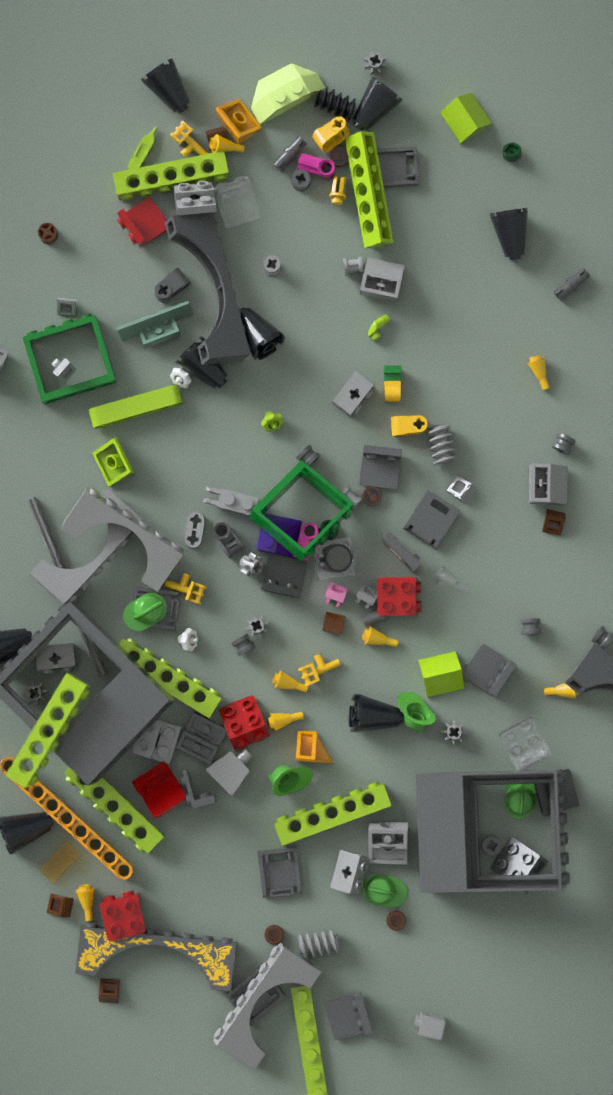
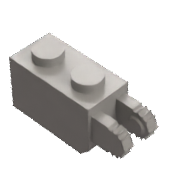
[203,487,259,517]

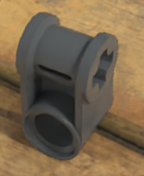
[155,268,191,303]
[213,522,245,559]

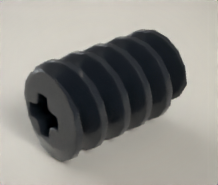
[314,86,356,122]

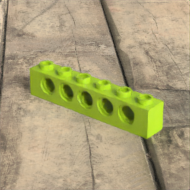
[345,131,394,249]
[113,151,229,201]
[119,638,222,719]
[5,673,90,788]
[64,767,165,853]
[274,781,391,846]

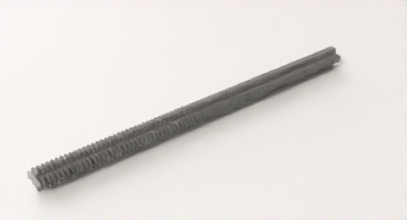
[27,497,108,677]

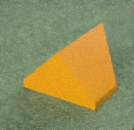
[295,730,334,763]

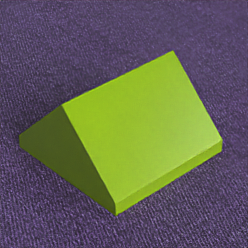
[440,92,492,144]
[92,437,135,487]
[418,651,465,697]

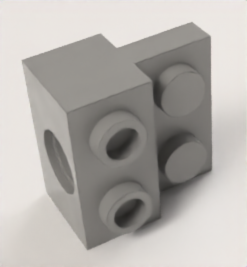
[174,181,216,215]
[132,719,182,764]
[368,821,408,864]

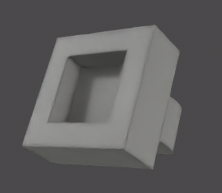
[51,358,77,384]
[356,583,377,609]

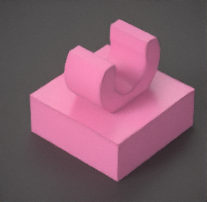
[325,582,348,607]

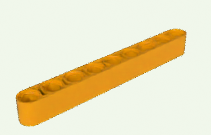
[0,757,134,880]

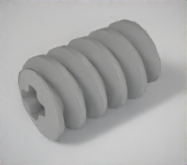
[427,424,456,465]
[298,930,340,959]

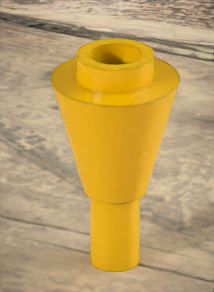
[209,134,245,153]
[527,354,550,390]
[362,626,398,647]
[272,670,308,693]
[544,683,579,699]
[267,712,304,732]
[76,884,95,921]

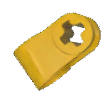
[312,117,350,152]
[391,415,428,437]

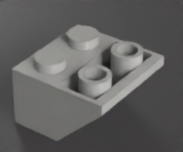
[360,258,405,303]
[529,463,568,505]

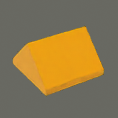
[216,99,262,145]

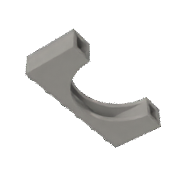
[60,487,184,592]
[30,489,143,604]
[213,943,321,1070]

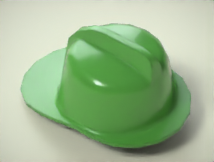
[123,593,167,631]
[397,692,436,733]
[268,765,313,796]
[504,784,536,820]
[361,874,407,908]

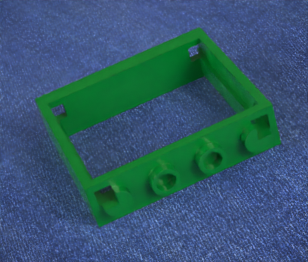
[22,314,117,405]
[250,460,354,561]

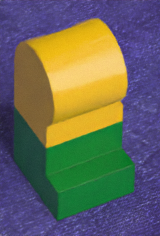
[384,365,401,402]

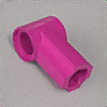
[297,153,336,180]
[293,522,318,562]

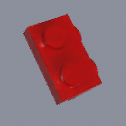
[117,197,167,249]
[377,577,422,617]
[219,695,270,750]
[132,761,186,819]
[99,890,146,941]

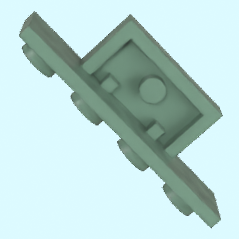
[117,301,193,349]

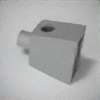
[206,749,253,796]

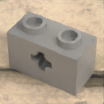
[332,371,374,417]
[35,643,77,674]
[330,850,369,895]
[414,1010,446,1040]

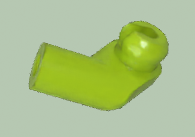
[368,314,390,341]

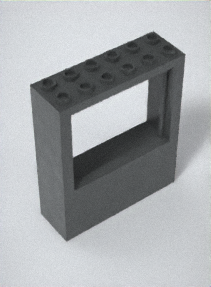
[0,601,176,785]
[416,769,570,893]

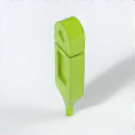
[128,127,157,170]

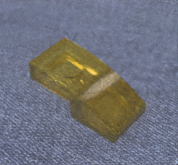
[39,841,81,884]

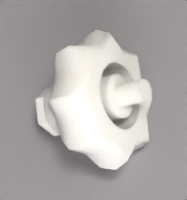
[170,368,192,388]
[178,628,199,652]

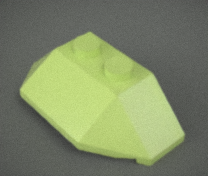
[251,63,325,125]

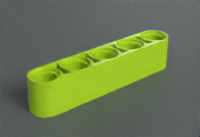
[88,384,183,429]

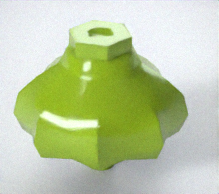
[261,411,284,432]

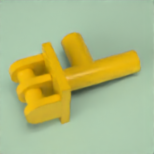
[170,121,208,158]
[165,573,207,605]
[298,653,341,687]

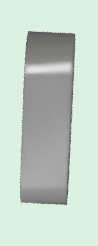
[185,512,205,548]

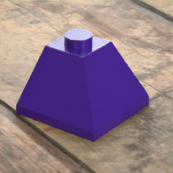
[256,513,302,558]

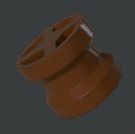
[38,223,58,244]

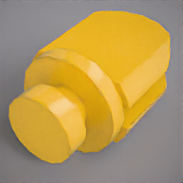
[329,176,347,206]

